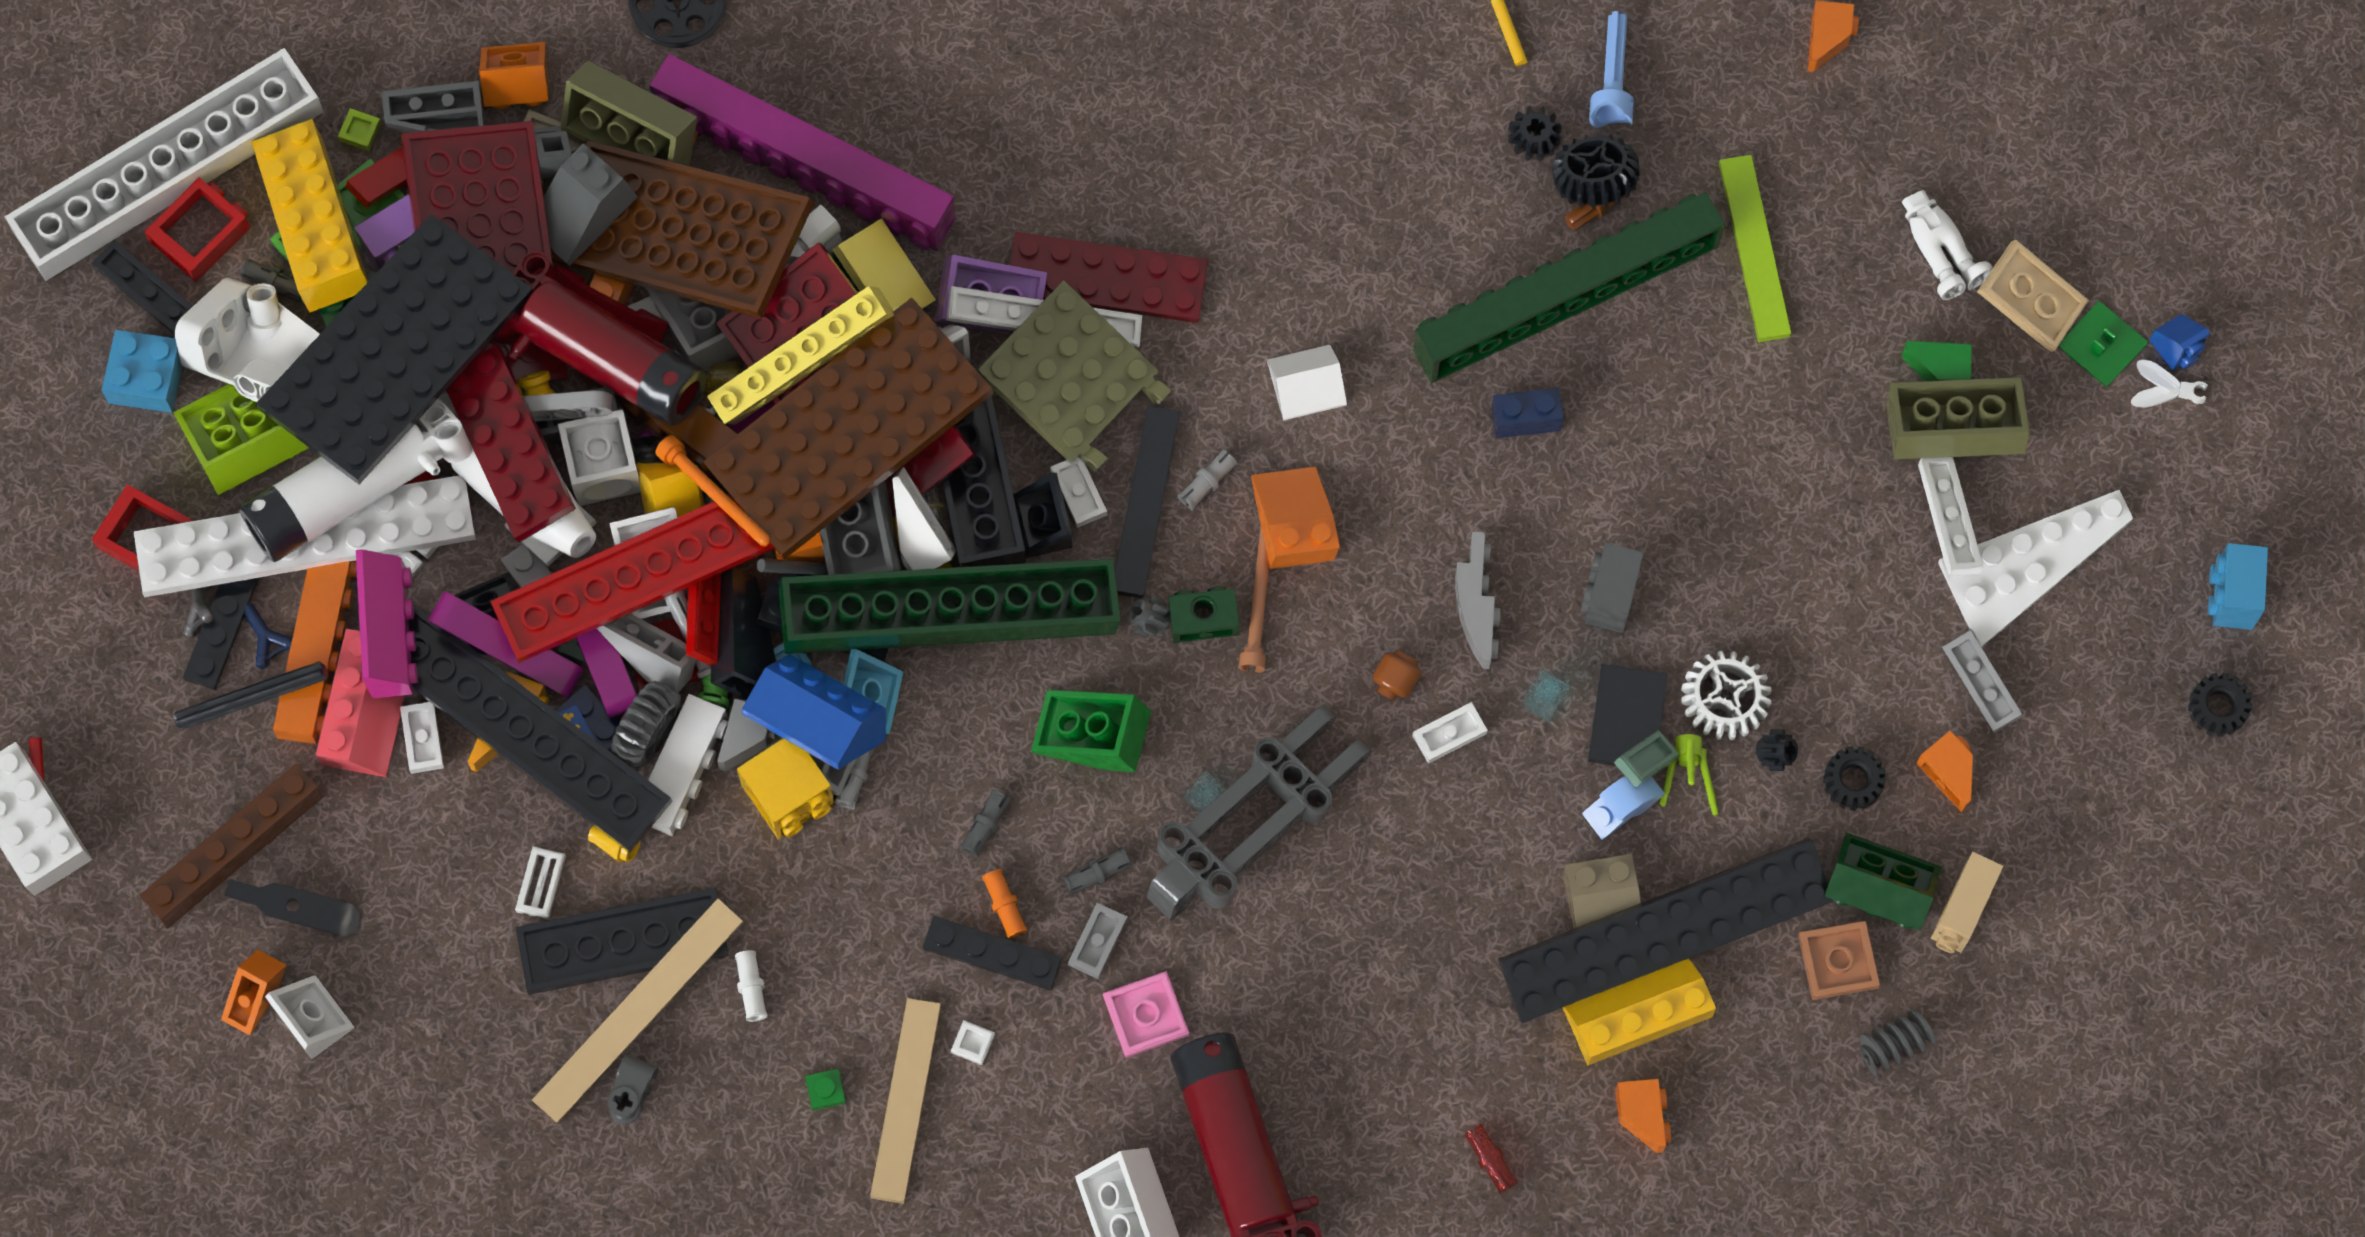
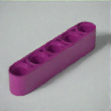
[554,572,637,719]
[428,591,584,699]

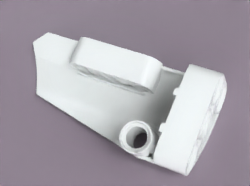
[175,277,320,402]

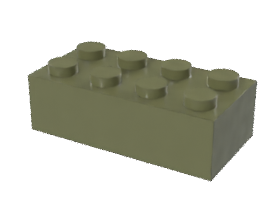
[561,61,697,166]
[1886,377,2030,459]

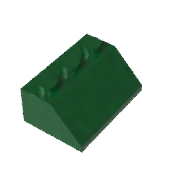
[1825,832,1942,931]

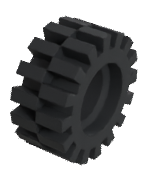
[2188,672,2253,737]
[1823,746,1886,811]

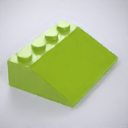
[173,384,309,495]

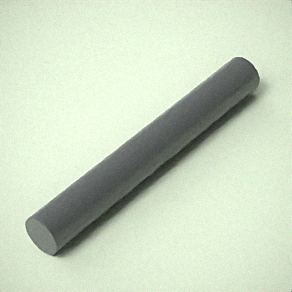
[757,559,828,575]

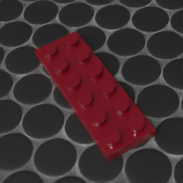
[1010,232,1208,323]
[446,345,576,543]

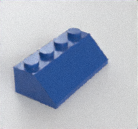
[742,654,886,770]

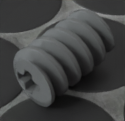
[1859,1009,1936,1076]

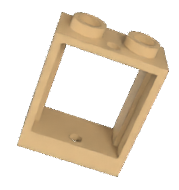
[1930,851,2003,953]

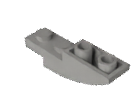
[1455,532,1500,669]

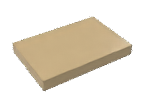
[1977,240,2089,352]

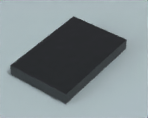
[1588,664,1668,766]

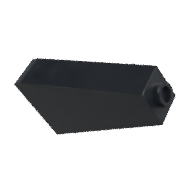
[711,567,776,699]

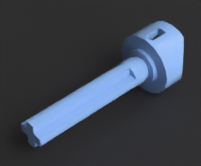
[1589,11,1634,129]

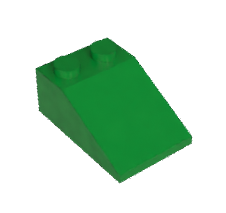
[1031,690,1151,772]

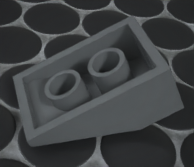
[543,143,638,266]

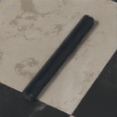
[174,661,328,730]

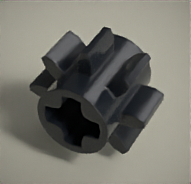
[1756,729,1798,771]

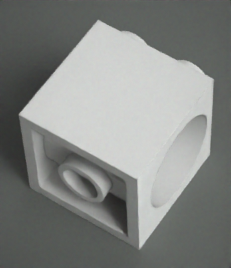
[558,409,641,506]

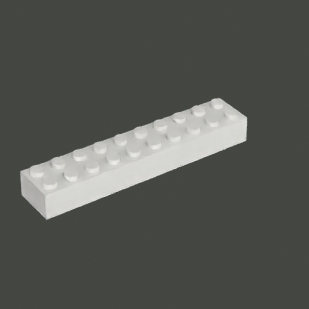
[5,48,324,281]

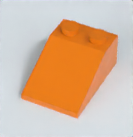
[1251,467,1340,569]

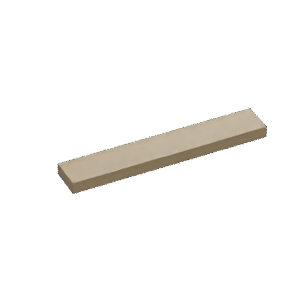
[870,998,941,1204]

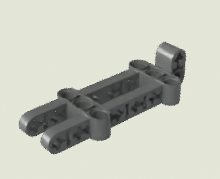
[1147,704,1372,921]

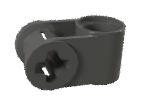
[608,1055,659,1125]

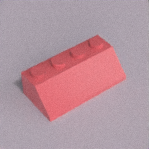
[316,629,406,777]

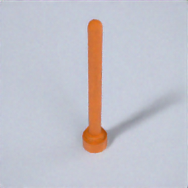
[656,435,770,546]

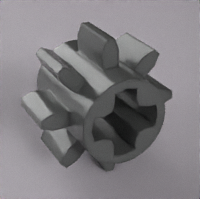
[1129,595,1170,638]

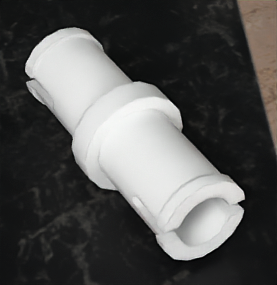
[735,950,767,1022]

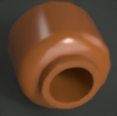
[1372,649,1422,701]

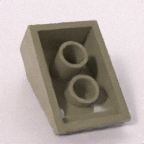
[1563,854,1641,929]

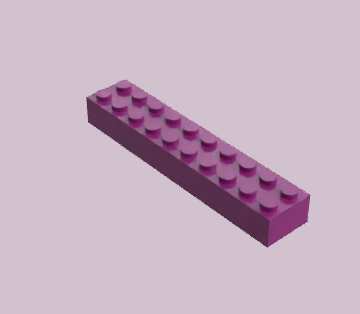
[649,54,956,251]

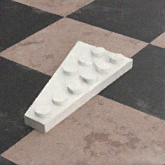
[1938,490,2133,648]

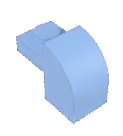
[1582,776,1665,840]

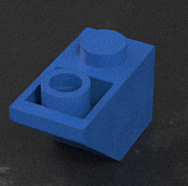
[2149,314,2210,371]

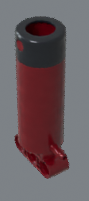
[493,251,707,426]
[1170,1032,1322,1237]

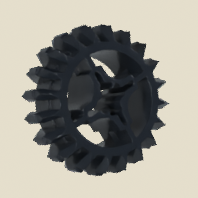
[1552,133,1640,210]

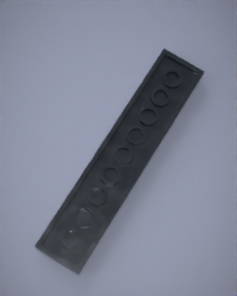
[409,604,672,853]
[1498,838,1833,1023]

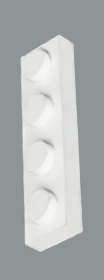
[1918,457,1983,576]

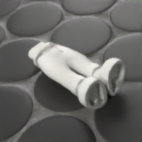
[1902,190,1993,300]

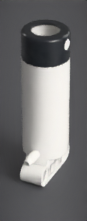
[239,398,472,562]

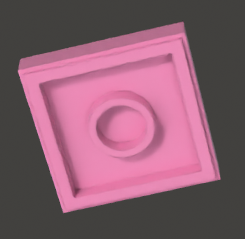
[1103,971,1189,1058]

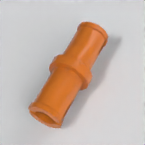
[982,869,1028,939]

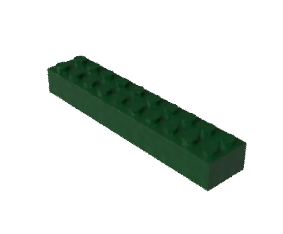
[1413,192,1725,384]
[779,559,1121,654]

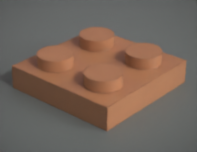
[1798,921,1880,1000]

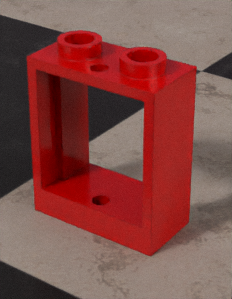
[144,177,250,282]
[92,484,194,571]

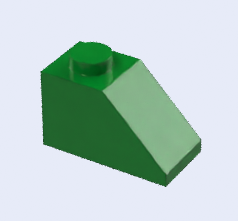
[1902,341,1971,381]

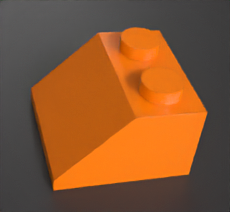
[479,42,549,109]

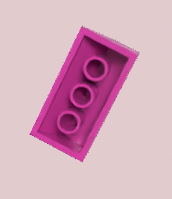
[356,549,418,698]

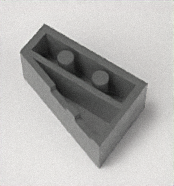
[382,81,486,134]

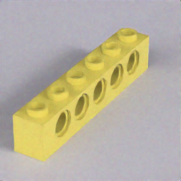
[707,286,894,425]

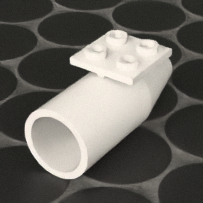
[451,439,597,566]

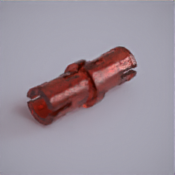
[1463,1124,1518,1194]

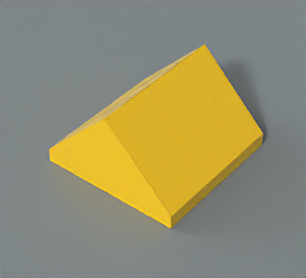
[636,462,705,518]

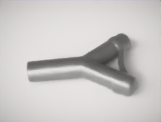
[183,587,213,638]

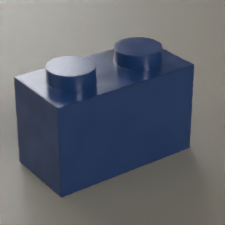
[1491,388,1563,438]

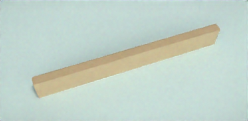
[532,899,743,1124]

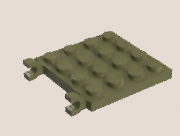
[977,280,1171,473]

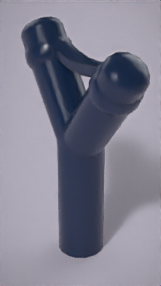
[244,603,292,669]

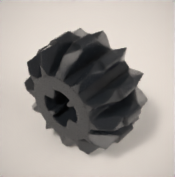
[1508,106,1562,162]

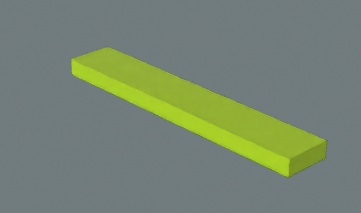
[1719,155,1791,342]

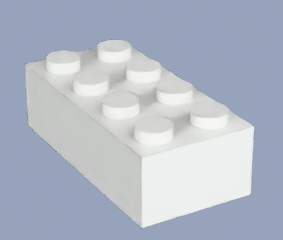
[0,742,93,896]

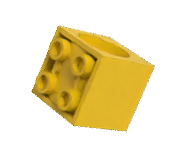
[737,738,834,839]

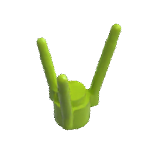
[1660,734,1718,816]

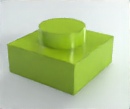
[338,108,382,151]

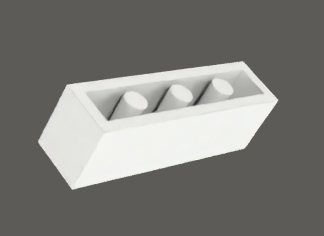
[648,694,728,836]

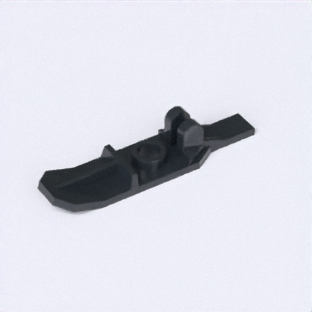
[224,879,361,938]

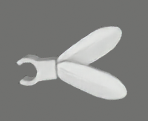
[2131,360,2208,408]

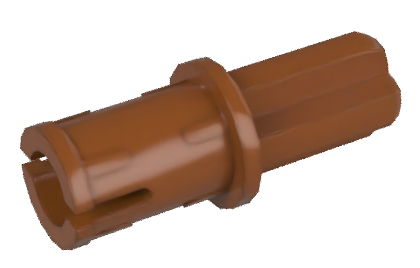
[1564,197,1624,231]

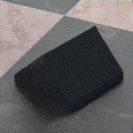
[1013,472,1072,558]

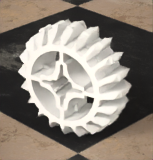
[1681,651,1772,740]

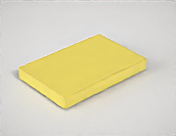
[832,218,936,311]

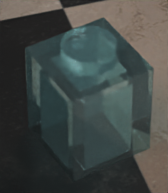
[1522,669,1571,724]

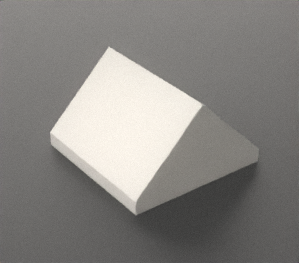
[1267,345,1347,421]
[265,975,354,1059]

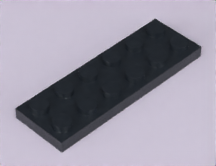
[516,888,729,995]

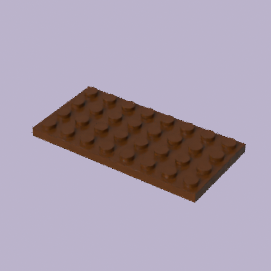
[550,140,814,318]
[703,297,994,560]

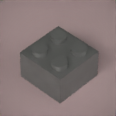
[1580,542,1644,633]

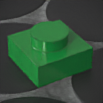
[805,1069,846,1111]

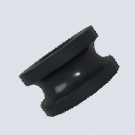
[632,436,662,463]

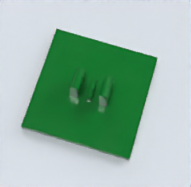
[2058,301,2149,388]

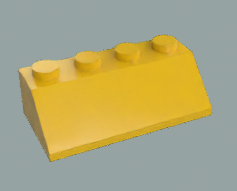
[1563,958,1716,1066]

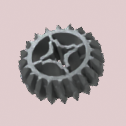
[611,681,681,770]

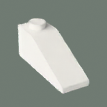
[892,467,956,570]

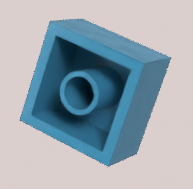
[101,330,183,413]
[2207,543,2268,630]

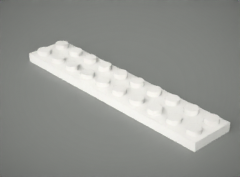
[134,475,476,597]

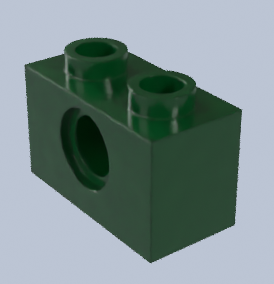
[1168,586,1240,643]

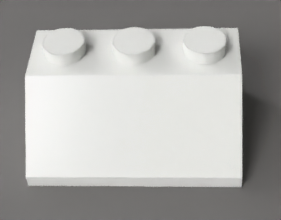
[1075,1148,1179,1237]

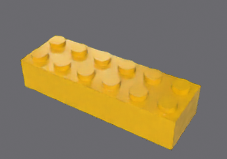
[251,119,369,313]

